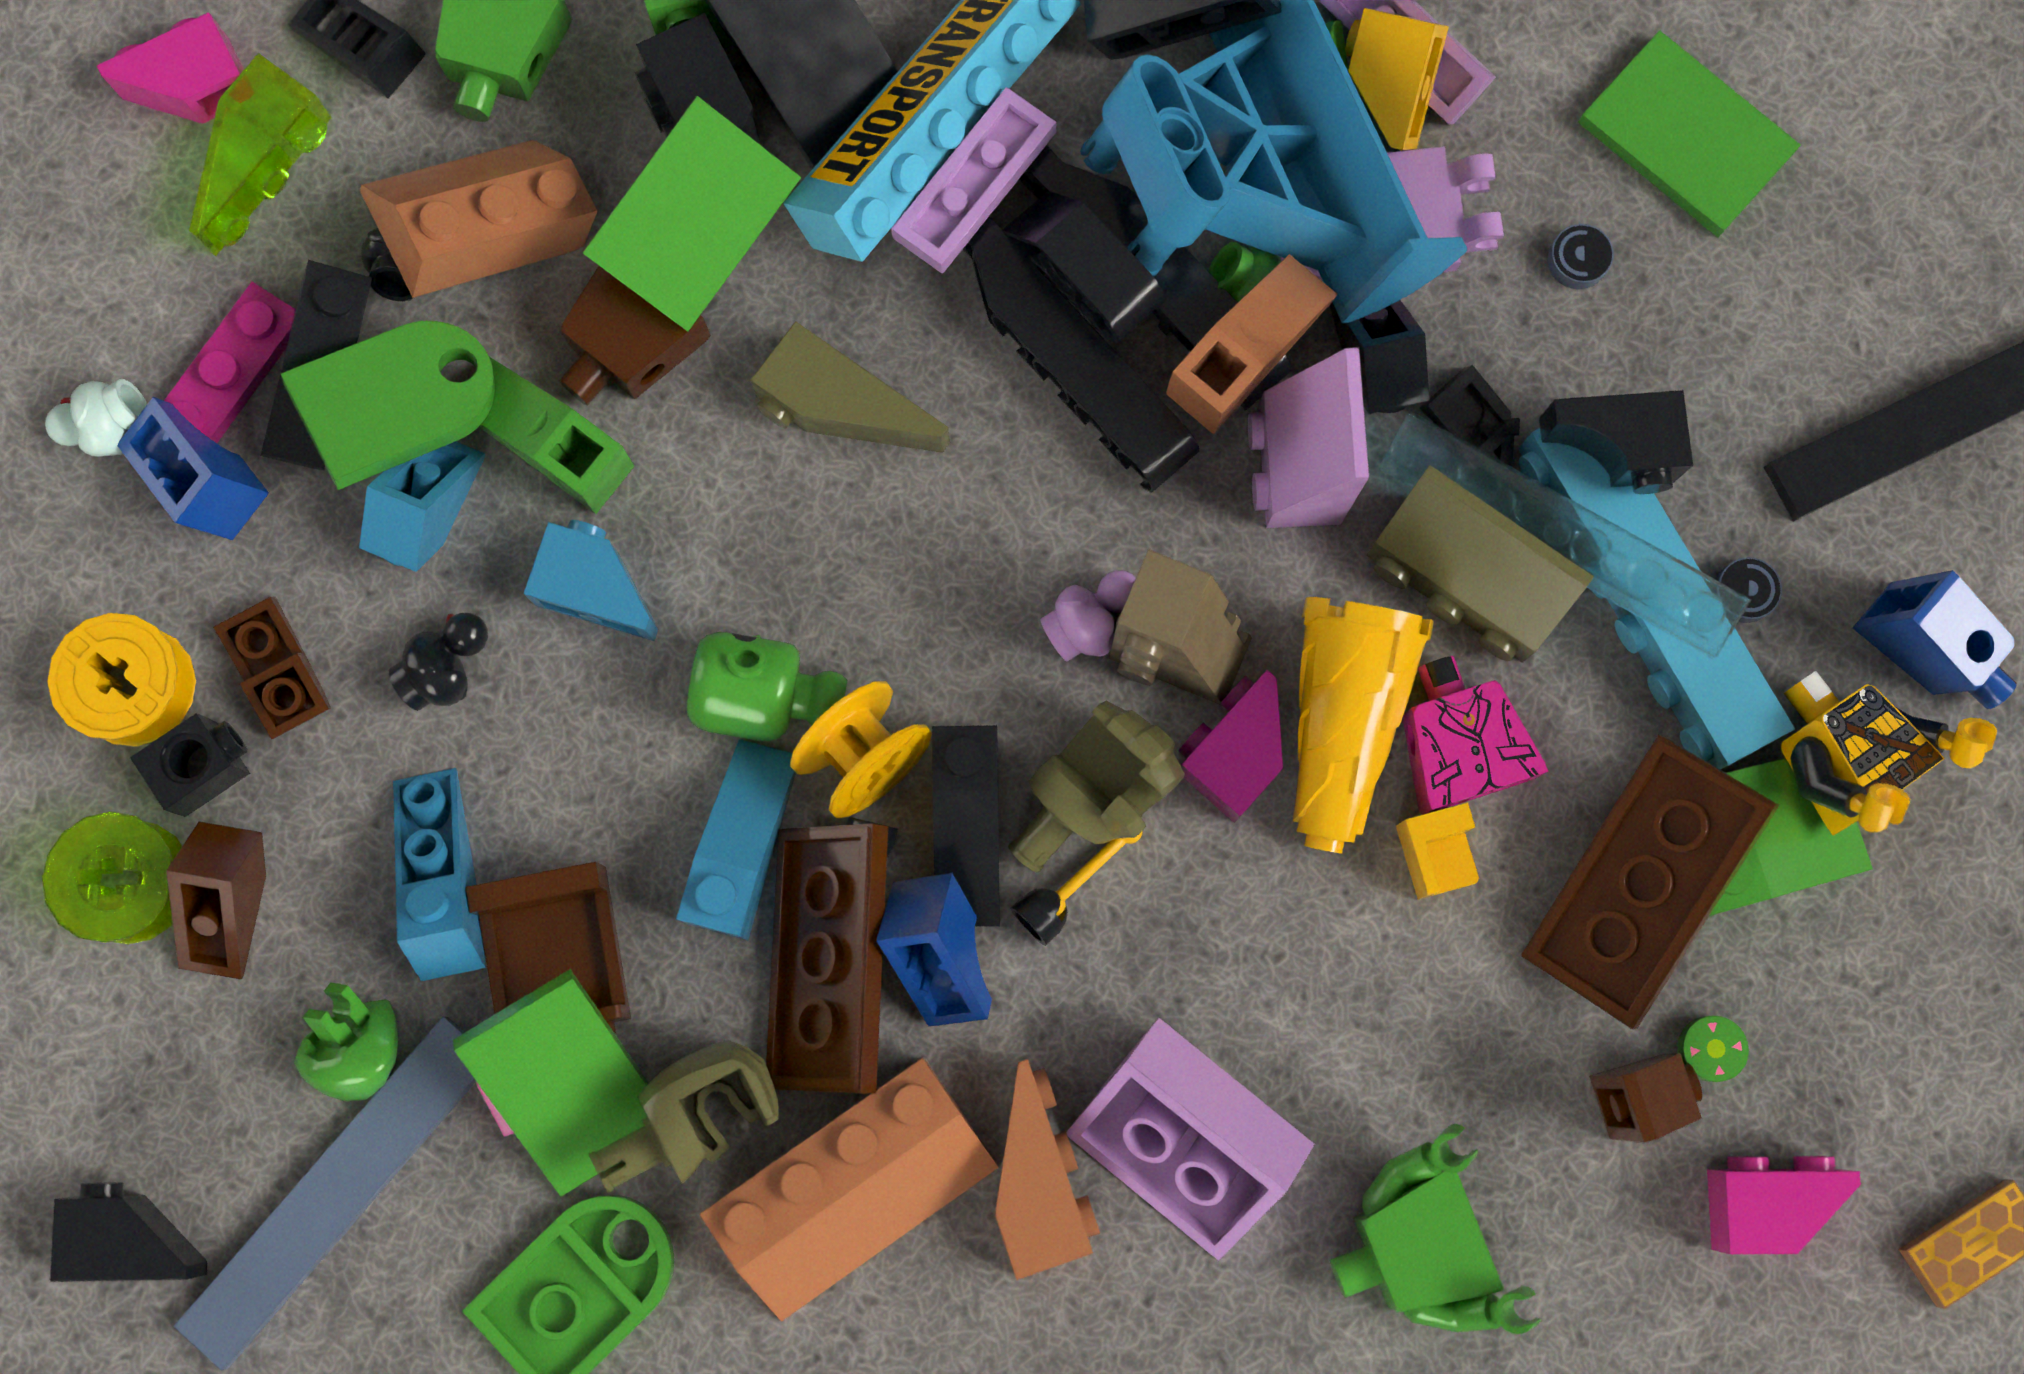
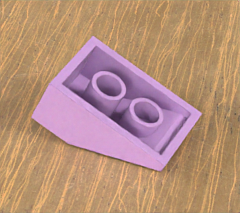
[1248,348,1369,528]

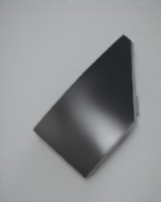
[1419,365,1520,492]

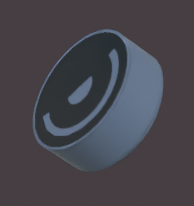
[1548,224,1614,289]
[1713,557,1782,623]

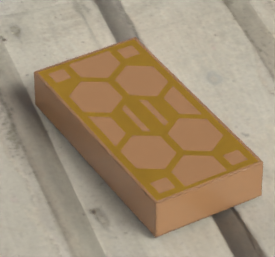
[1898,1179,2024,1309]

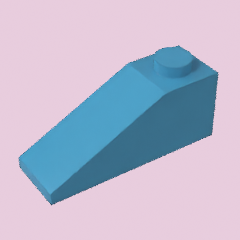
[676,739,796,941]

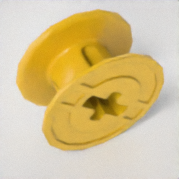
[47,613,196,746]
[790,681,932,818]

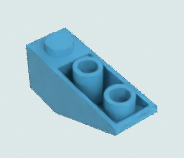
[393,768,486,981]

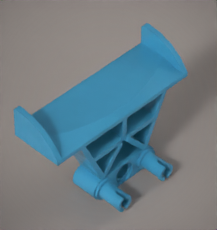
[1080,0,1467,323]

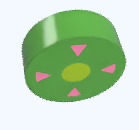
[1677,1016,1749,1082]

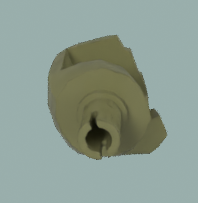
[1008,701,1185,873]
[589,1040,779,1193]

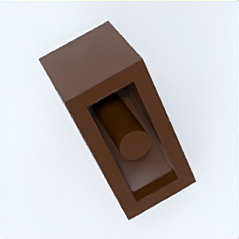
[166,822,266,980]
[1589,1053,1702,1143]

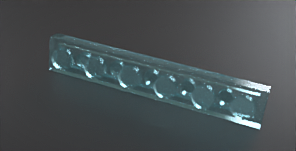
[1378,413,1751,659]

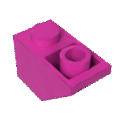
[96,12,258,124]
[1707,1156,1861,1254]

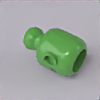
[687,632,847,741]

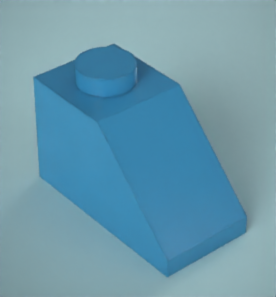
[359,441,485,572]
[523,520,658,641]

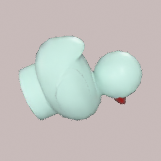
[45,379,147,457]

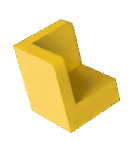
[1396,803,1479,900]

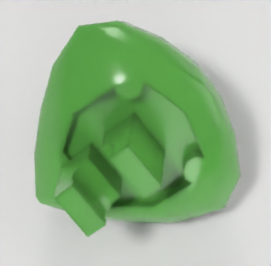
[294,982,398,1101]

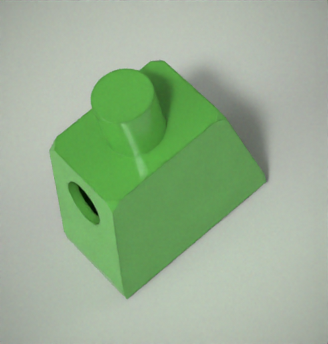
[435,0,572,122]

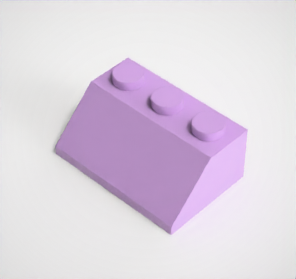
[1066,1018,1314,1261]

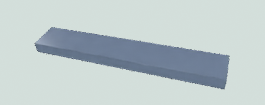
[173,1017,476,1371]

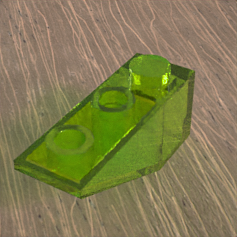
[189,53,332,256]

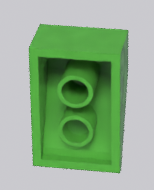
[1709,758,1873,916]

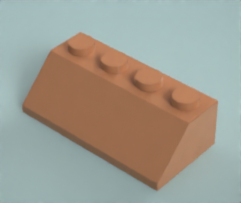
[699,1058,999,1322]

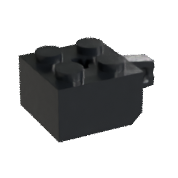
[635,13,762,146]

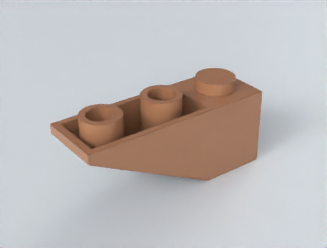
[1166,254,1338,434]
[995,1059,1100,1280]

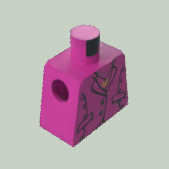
[1402,656,1548,815]

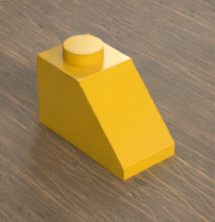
[1345,8,1449,150]

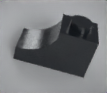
[1539,390,1693,494]

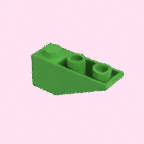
[468,357,635,514]

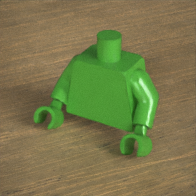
[1330,1124,1541,1334]

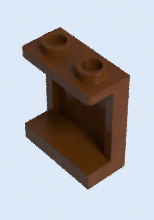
[466,861,631,1034]

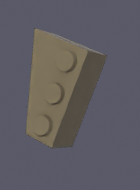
[1109,549,1252,705]

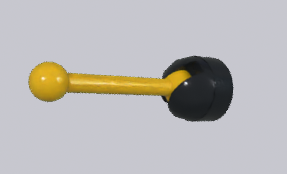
[1010,831,1143,946]

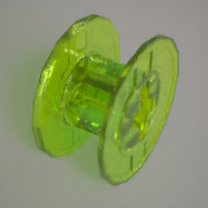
[42,812,182,945]

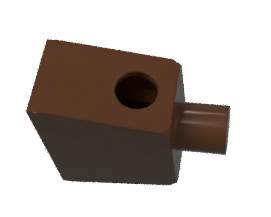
[559,266,711,406]

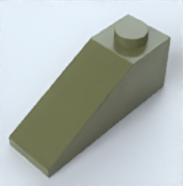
[750,321,950,453]

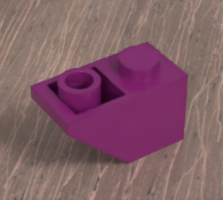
[1178,670,1283,823]

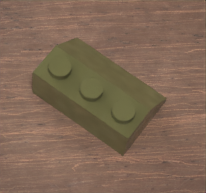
[1366,465,1594,663]

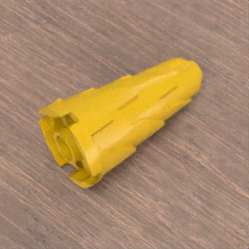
[1293,597,1434,854]

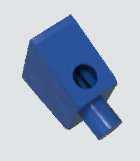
[1853,570,2017,709]

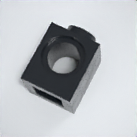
[130,713,250,817]

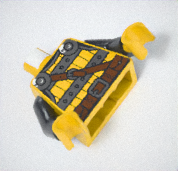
[1781,671,1997,836]

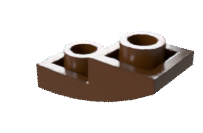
[213,597,331,740]

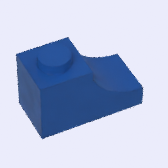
[117,397,269,540]
[876,873,992,1027]

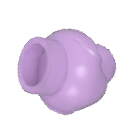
[1040,570,1136,661]

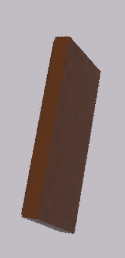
[1521,734,1780,1030]
[766,824,888,1094]

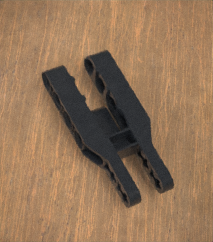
[963,145,1291,493]

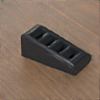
[288,0,425,99]

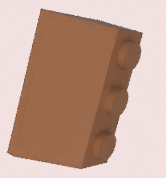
[360,140,598,298]

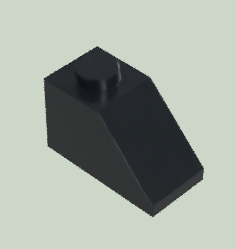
[1329,300,1429,414]
[50,1182,207,1282]

